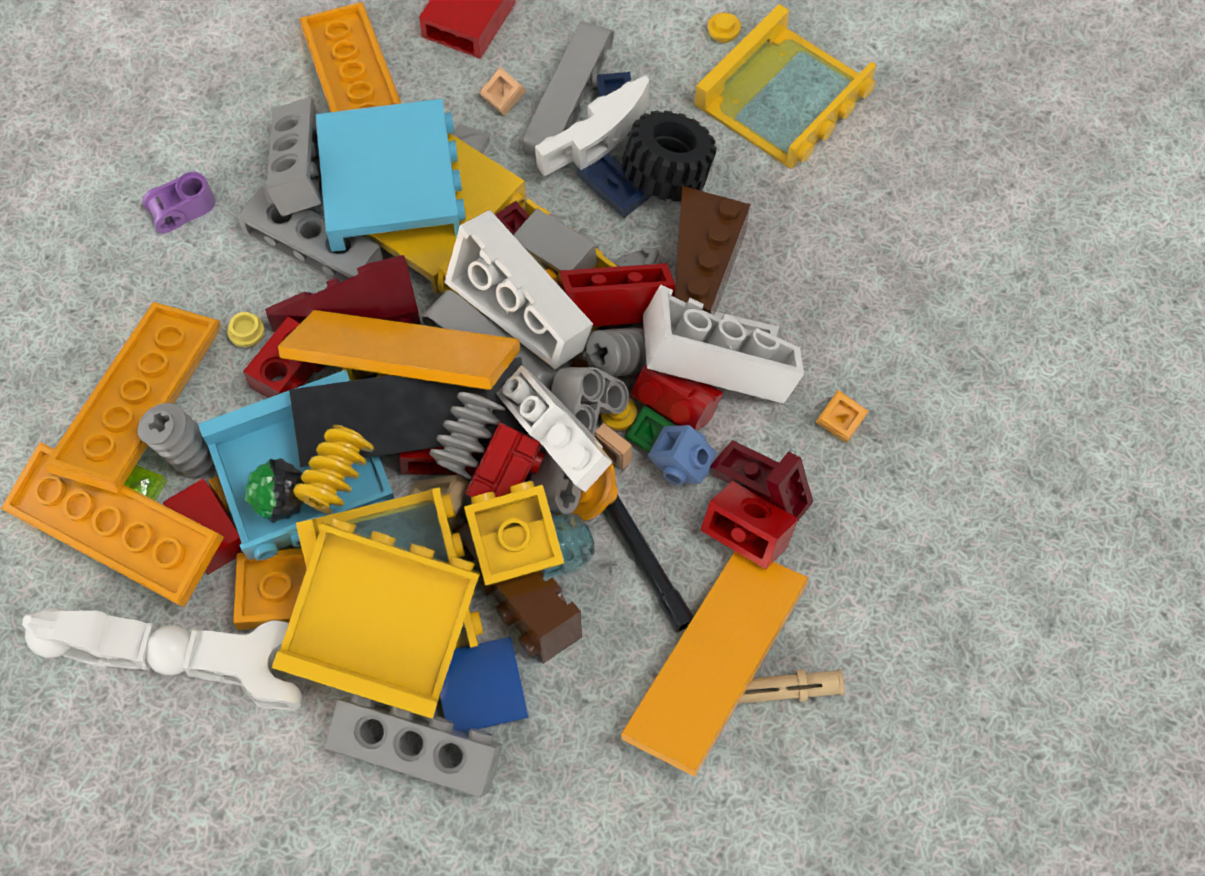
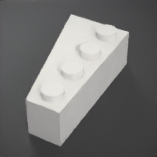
[444,210,593,369]
[643,284,804,404]

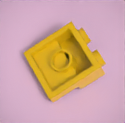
[464,481,565,586]

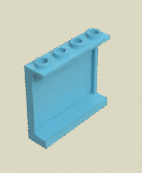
[316,99,466,252]
[198,370,395,561]

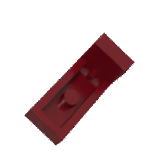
[710,440,813,521]

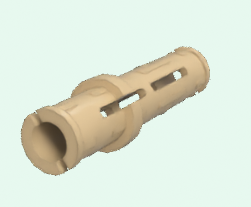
[738,669,844,704]

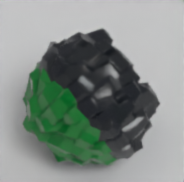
[245,458,304,523]

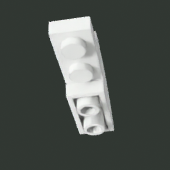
[535,75,650,176]
[496,365,612,492]

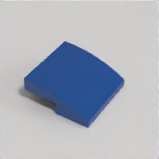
[440,636,529,732]

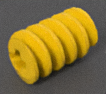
[293,425,374,514]

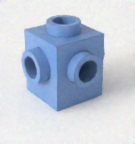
[647,425,717,485]

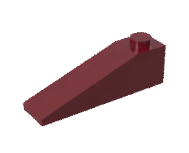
[265,255,421,332]

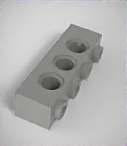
[263,96,322,216]
[237,185,383,282]
[324,694,503,797]

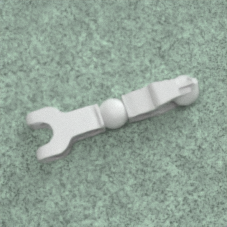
[22,607,303,711]

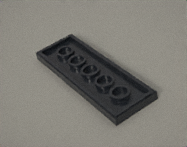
[289,357,529,467]

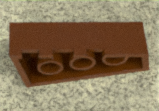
[674,186,751,315]
[452,520,582,664]

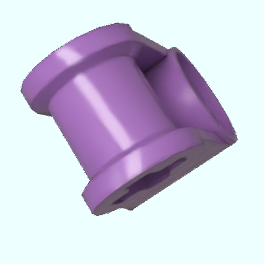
[142,171,215,234]

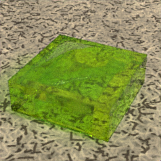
[124,465,167,501]

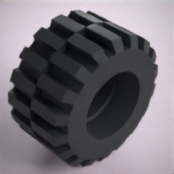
[621,110,717,202]

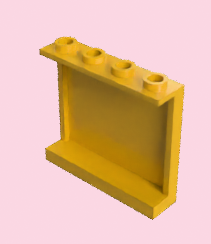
[367,134,527,294]
[272,518,480,718]

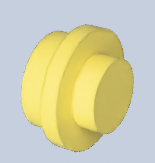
[227,312,265,348]

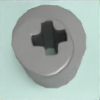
[586,327,647,377]
[429,392,505,480]
[138,403,214,478]

